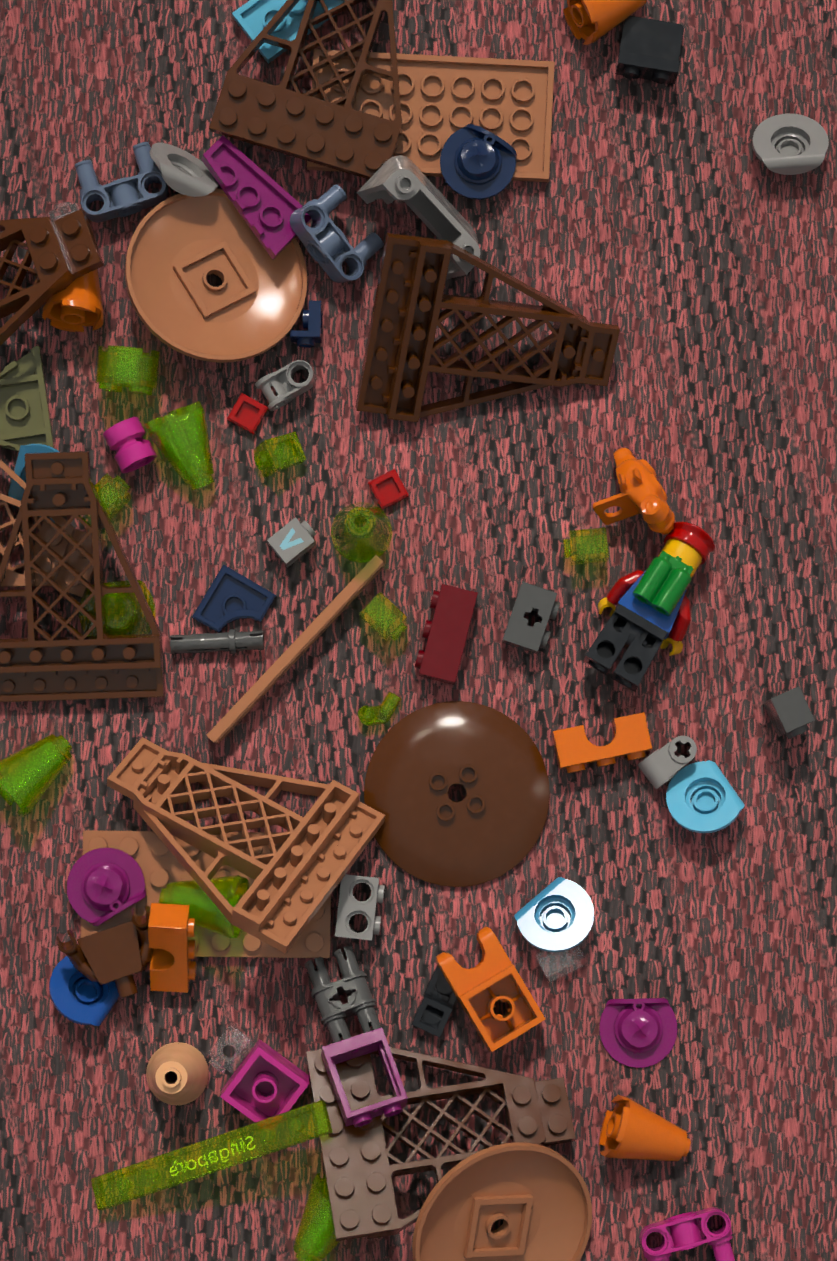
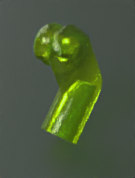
[358,692,402,726]

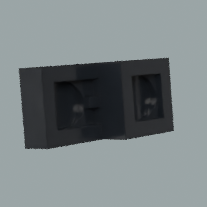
[411,965,457,1037]

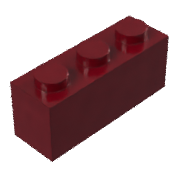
[415,584,478,685]

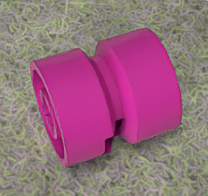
[103,417,157,473]

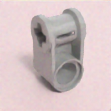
[255,360,315,411]
[637,736,697,789]

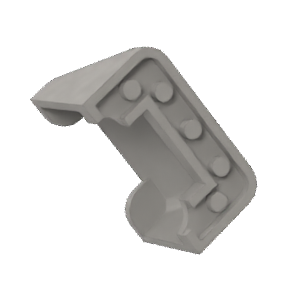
[357,155,480,279]

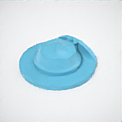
[666,760,745,833]

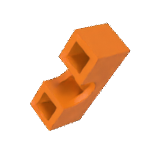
[552,712,652,773]
[148,903,197,993]

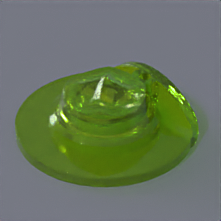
[79,580,156,636]

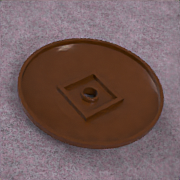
[364,701,550,887]

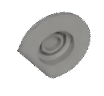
[752,113,829,175]
[149,143,219,197]

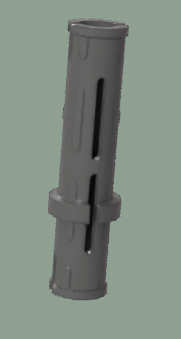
[170,629,265,655]

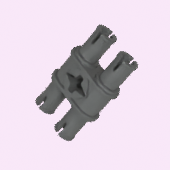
[305,946,381,1043]

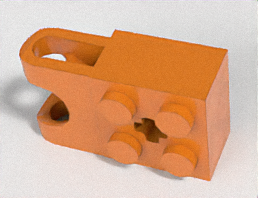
[436,926,546,1052]

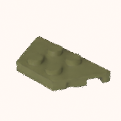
[0,346,55,453]

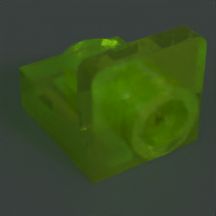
[254,432,307,478]

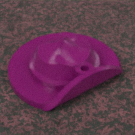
[67,848,146,926]
[599,998,677,1068]

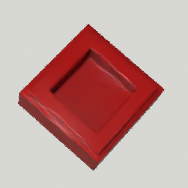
[227,393,268,435]
[368,468,409,510]

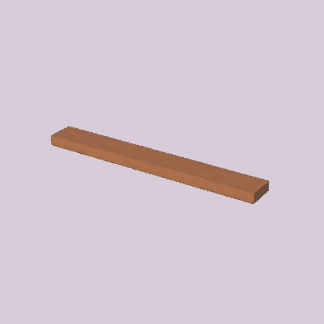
[206,555,384,744]

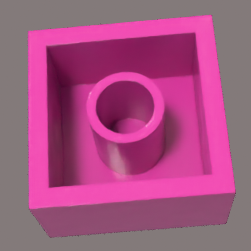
[220,1039,310,1134]

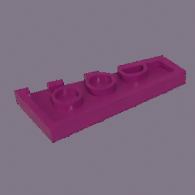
[201,135,312,260]

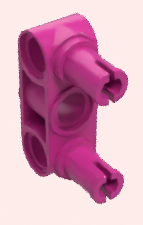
[639,1207,735,1261]

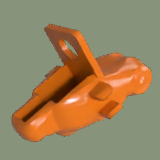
[593,448,675,535]

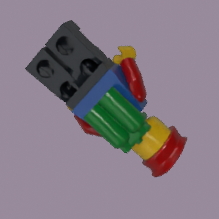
[583,522,715,692]

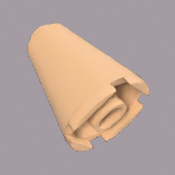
[146,1042,209,1106]

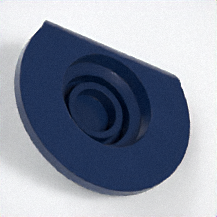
[440,124,517,200]

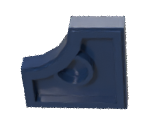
[192,564,277,633]

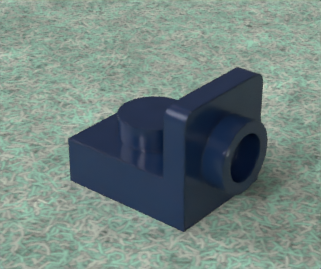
[290,301,323,348]

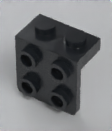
[615,16,684,84]

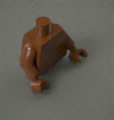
[56,906,154,999]

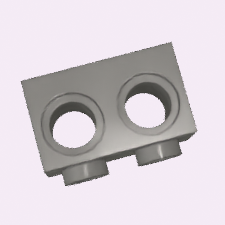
[335,874,385,941]

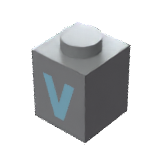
[267,517,316,568]

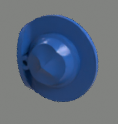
[49,956,119,1026]

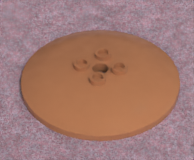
[125,189,307,363]
[412,1142,592,1261]

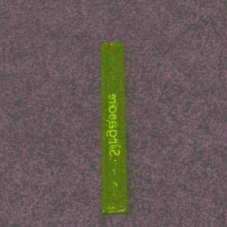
[91,1100,333,1210]

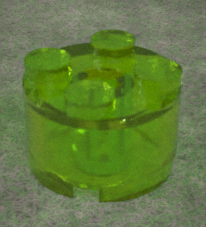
[95,345,160,396]

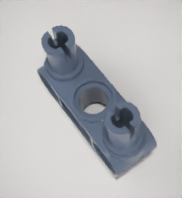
[75,142,169,223]
[290,184,384,283]

